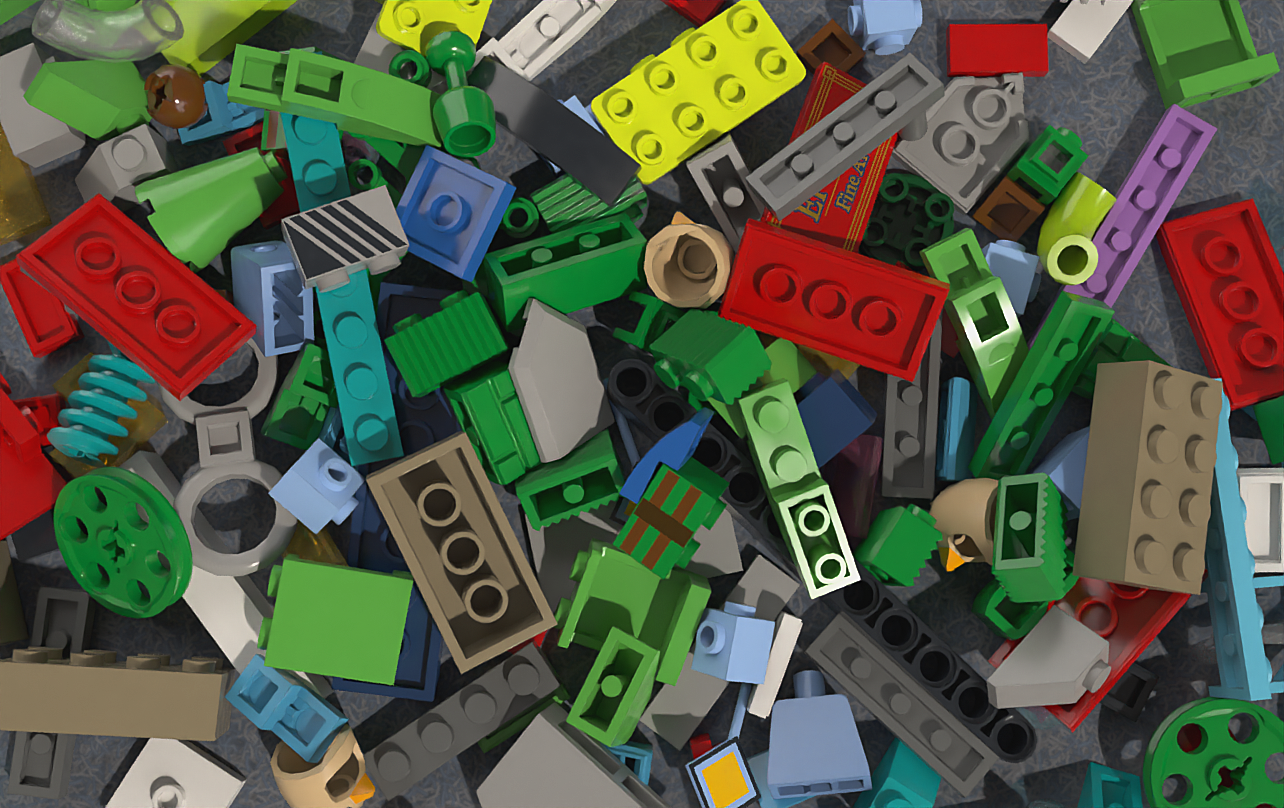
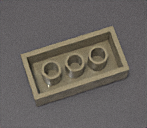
[1072,360,1223,595]
[366,431,557,674]
[0,647,236,741]

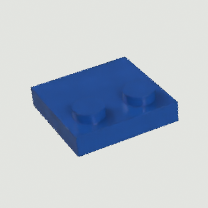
[396,145,516,282]

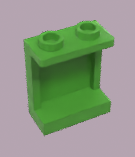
[1131,0,1280,110]
[553,538,711,686]
[257,553,414,686]

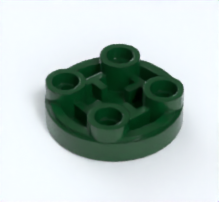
[859,173,954,272]

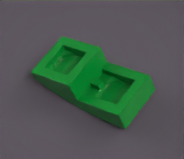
[260,342,338,451]

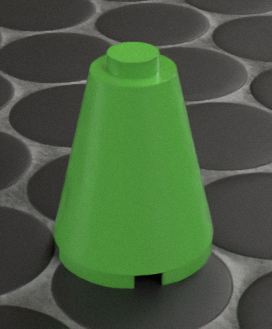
[135,147,288,274]

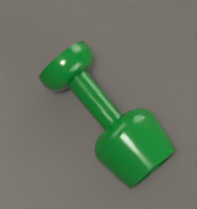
[425,31,496,158]

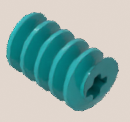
[47,354,156,468]

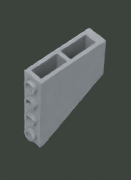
[476,702,672,808]

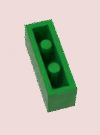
[484,212,647,333]

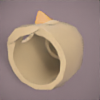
[644,212,735,308]
[929,478,999,571]
[270,723,375,808]

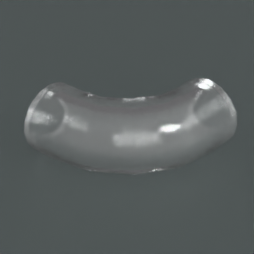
[32,0,184,63]

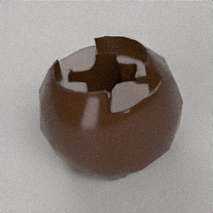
[144,64,208,129]

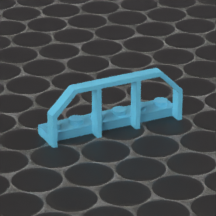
[1200,378,1284,701]

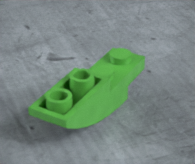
[227,43,442,150]
[919,228,1029,421]
[734,378,860,599]

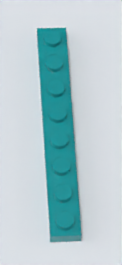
[280,51,404,467]

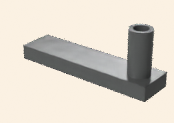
[745,53,945,221]

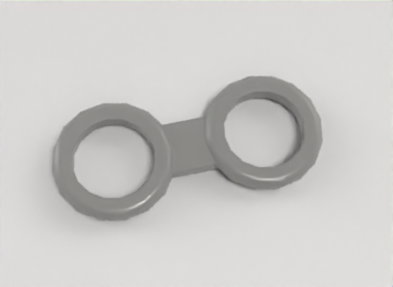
[157,337,297,576]

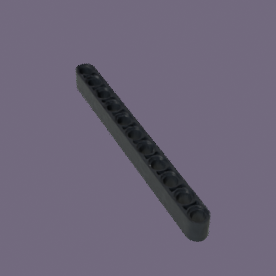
[606,358,1037,764]

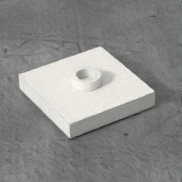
[105,738,247,808]

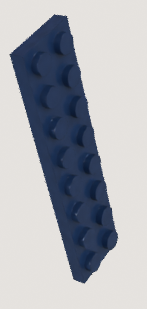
[331,282,485,702]

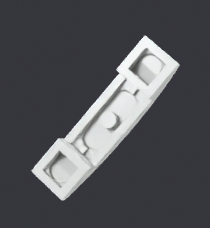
[466,0,617,81]

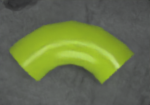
[1037,172,1117,285]

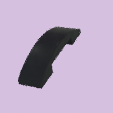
[467,56,642,209]

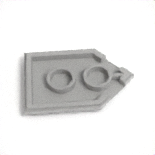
[891,73,1029,215]
[508,298,615,463]

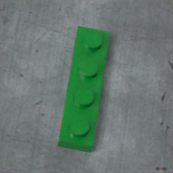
[968,291,1115,480]

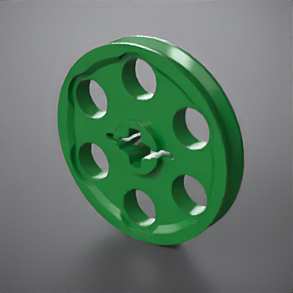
[54,467,193,618]
[1143,696,1284,808]

